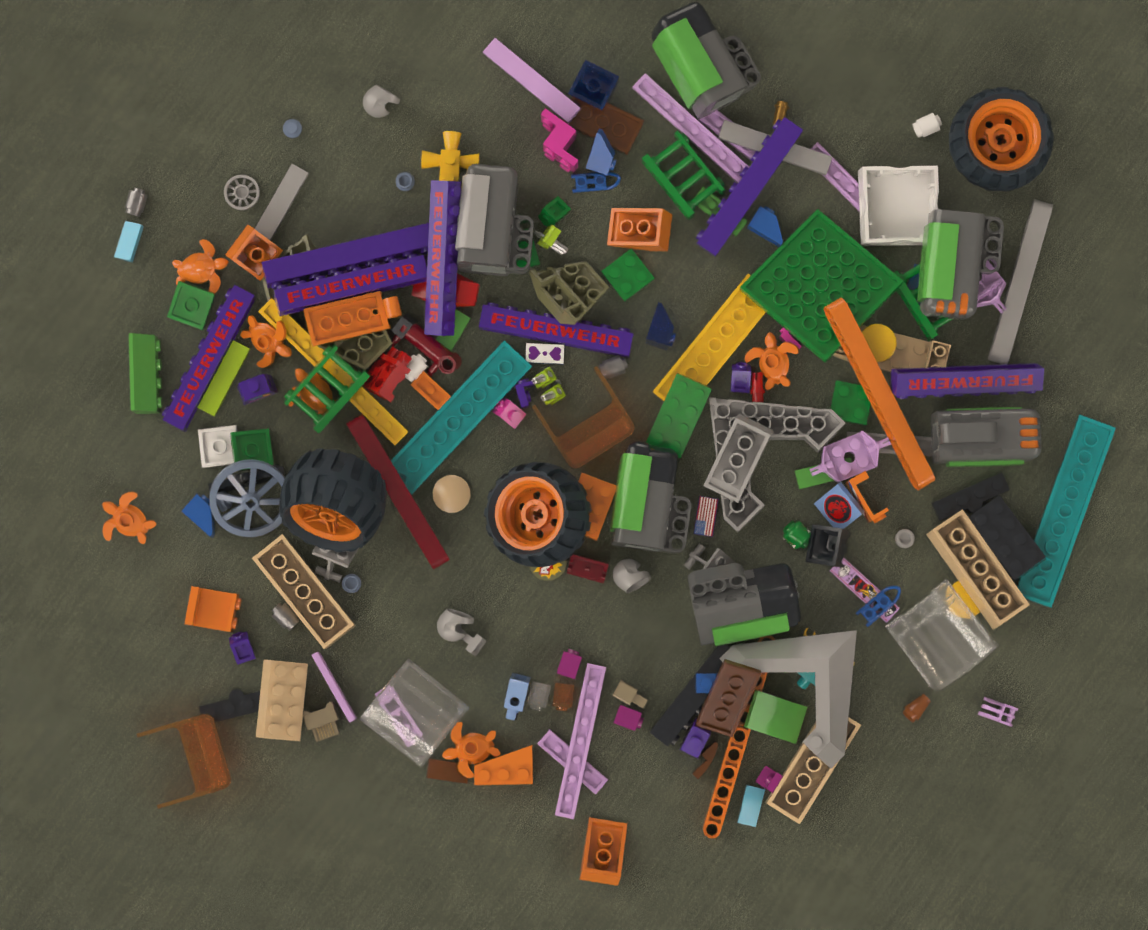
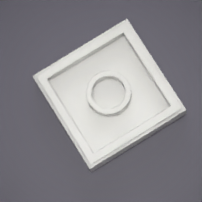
[198,425,237,468]

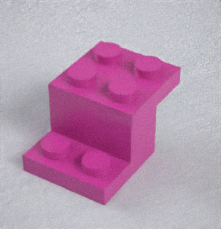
[541,108,578,173]

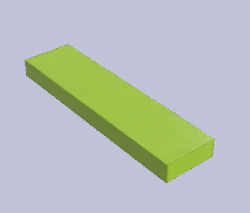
[197,340,251,417]

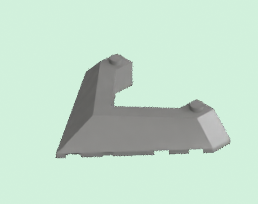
[709,397,845,533]
[720,630,857,768]

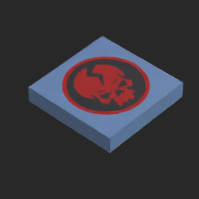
[814,482,865,529]

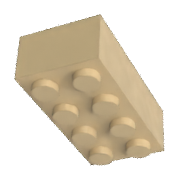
[256,660,308,741]

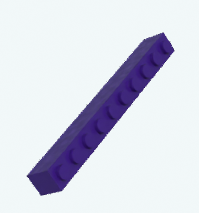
[262,223,429,290]

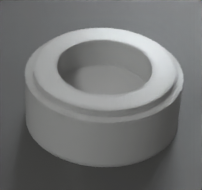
[895,529,915,548]

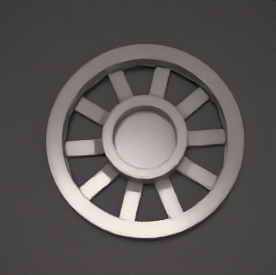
[224,175,260,210]

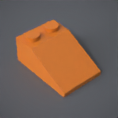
[607,208,672,251]
[579,817,627,886]

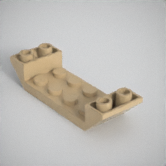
[833,325,951,372]

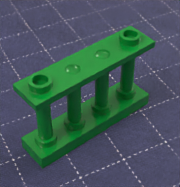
[642,130,725,221]
[894,264,953,341]
[284,344,370,433]

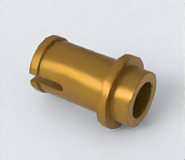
[772,101,789,125]

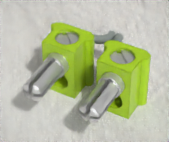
[534,225,568,255]
[531,367,566,405]

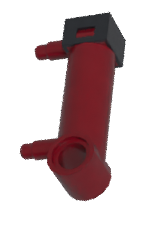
[391,313,462,377]

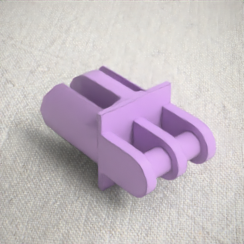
[978,697,1018,727]

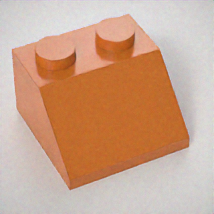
[225,225,283,281]

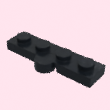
[208,464,287,492]
[931,473,1010,521]
[199,689,260,725]

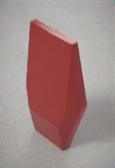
[411,273,480,307]

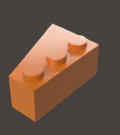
[474,745,533,785]

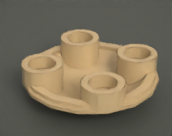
[433,475,471,513]

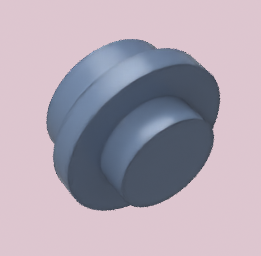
[283,119,302,138]
[396,172,415,191]
[342,574,361,593]

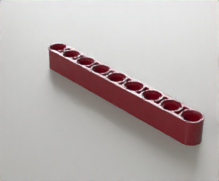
[346,414,450,570]

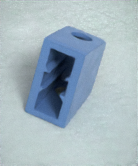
[504,673,531,720]

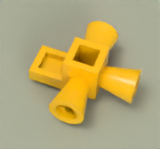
[421,131,480,182]

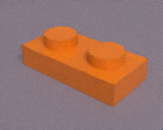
[410,371,451,410]

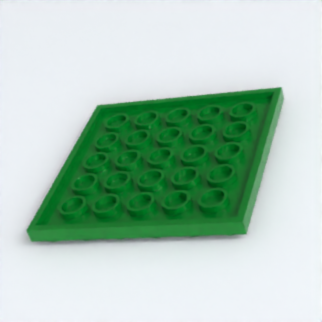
[740,209,903,363]

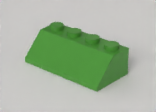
[129,333,163,414]

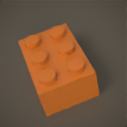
[578,473,616,541]

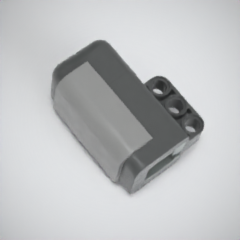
[455,164,534,276]

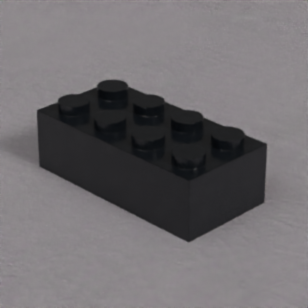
[968,495,1046,582]

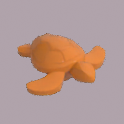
[172,239,229,293]
[240,315,292,368]
[745,332,799,390]
[288,368,336,415]
[102,491,157,544]
[442,722,501,778]

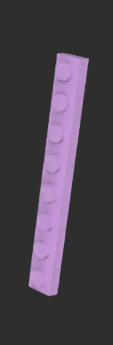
[632,73,749,183]
[555,663,606,820]

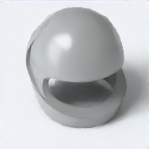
[363,84,401,118]
[613,559,651,593]
[437,608,474,642]

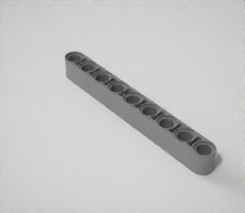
[988,199,1053,365]

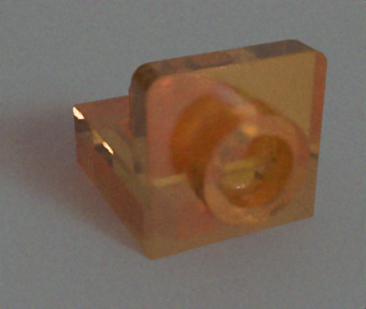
[552,683,575,711]

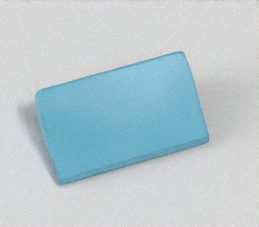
[114,221,144,263]
[737,785,765,827]

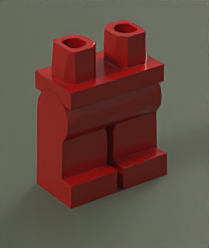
[362,347,412,402]

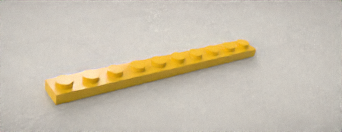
[258,298,409,446]

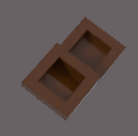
[692,741,718,779]
[426,759,470,784]

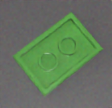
[744,690,807,744]

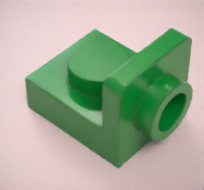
[538,196,571,227]

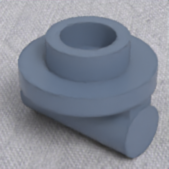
[216,490,233,512]

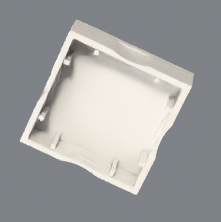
[858,166,939,246]

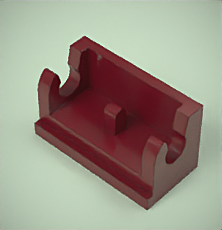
[567,554,609,584]

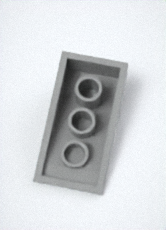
[703,414,774,503]

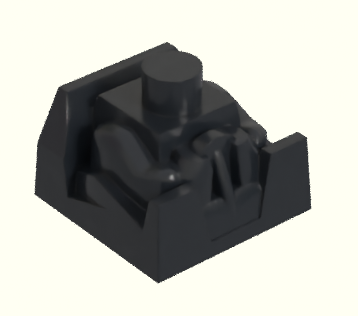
[805,524,851,568]

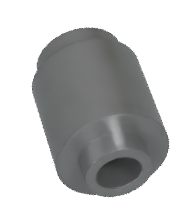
[125,187,148,217]
[599,355,628,379]
[272,603,300,631]

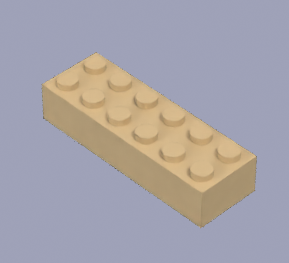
[926,509,1030,629]
[252,534,356,649]
[765,717,861,824]

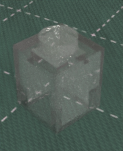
[527,681,551,711]

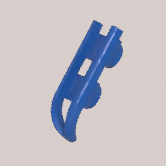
[571,172,621,193]
[855,586,901,627]

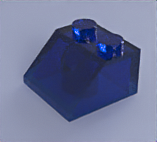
[568,60,619,110]
[645,302,676,350]

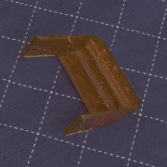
[532,366,634,469]
[137,714,231,809]

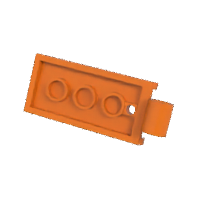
[303,291,402,347]

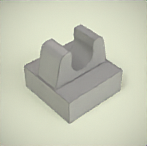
[462,634,487,657]

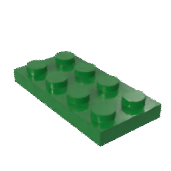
[646,373,712,459]

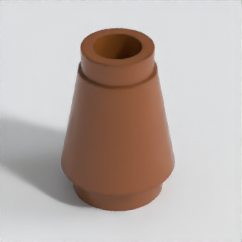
[903,694,931,722]

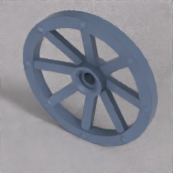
[209,459,285,537]

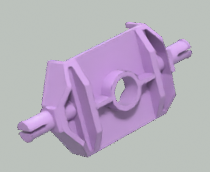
[977,260,1007,313]
[809,431,891,483]

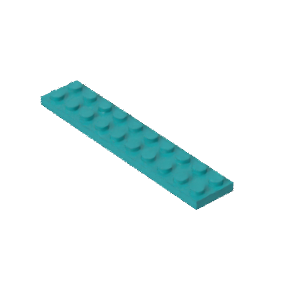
[391,340,532,495]
[1017,415,1116,608]

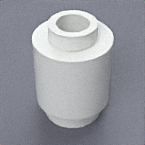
[912,113,942,138]
[405,354,428,383]

